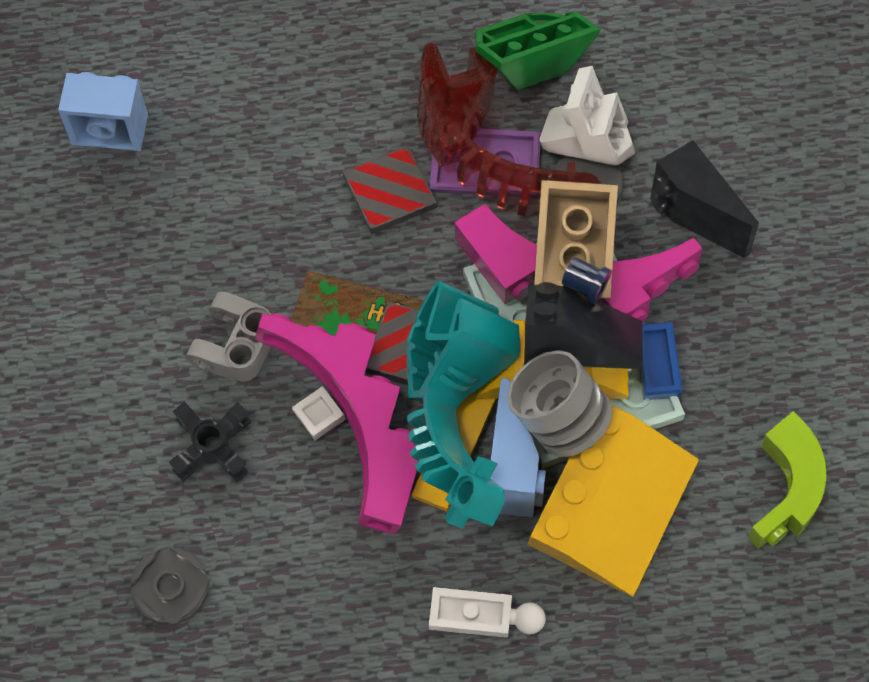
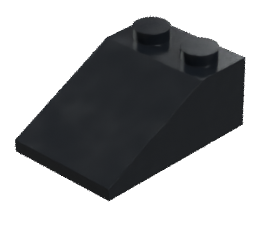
[650,140,759,258]
[524,282,643,369]

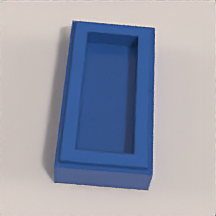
[639,322,683,400]

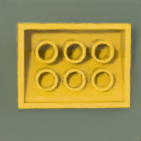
[527,405,699,597]

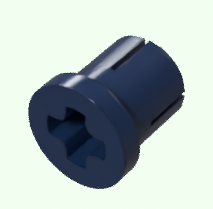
[562,257,612,305]

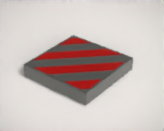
[342,145,437,234]
[365,301,419,384]

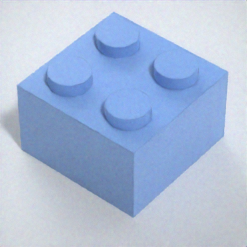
[58,72,148,151]

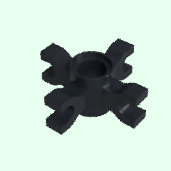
[169,401,251,483]

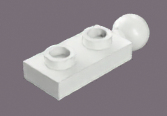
[429,587,546,638]

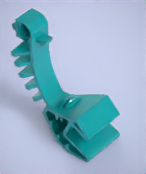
[406,281,520,529]

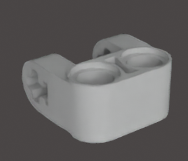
[185,292,271,382]

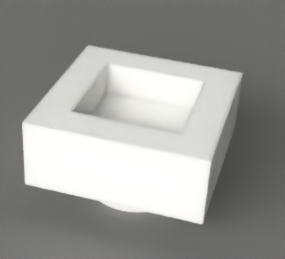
[292,386,346,441]

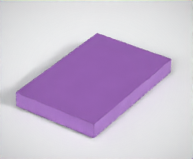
[430,126,541,198]

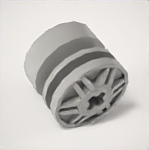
[507,350,613,457]

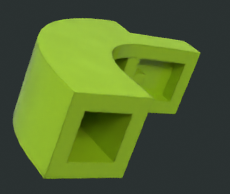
[748,411,826,550]

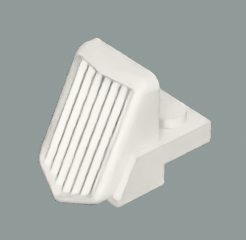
[539,66,635,165]

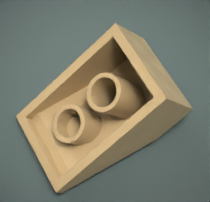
[534,180,618,299]

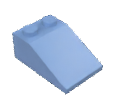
[491,378,546,518]

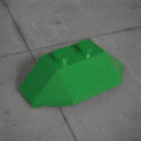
[474,11,600,90]

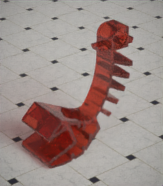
[417,43,601,217]

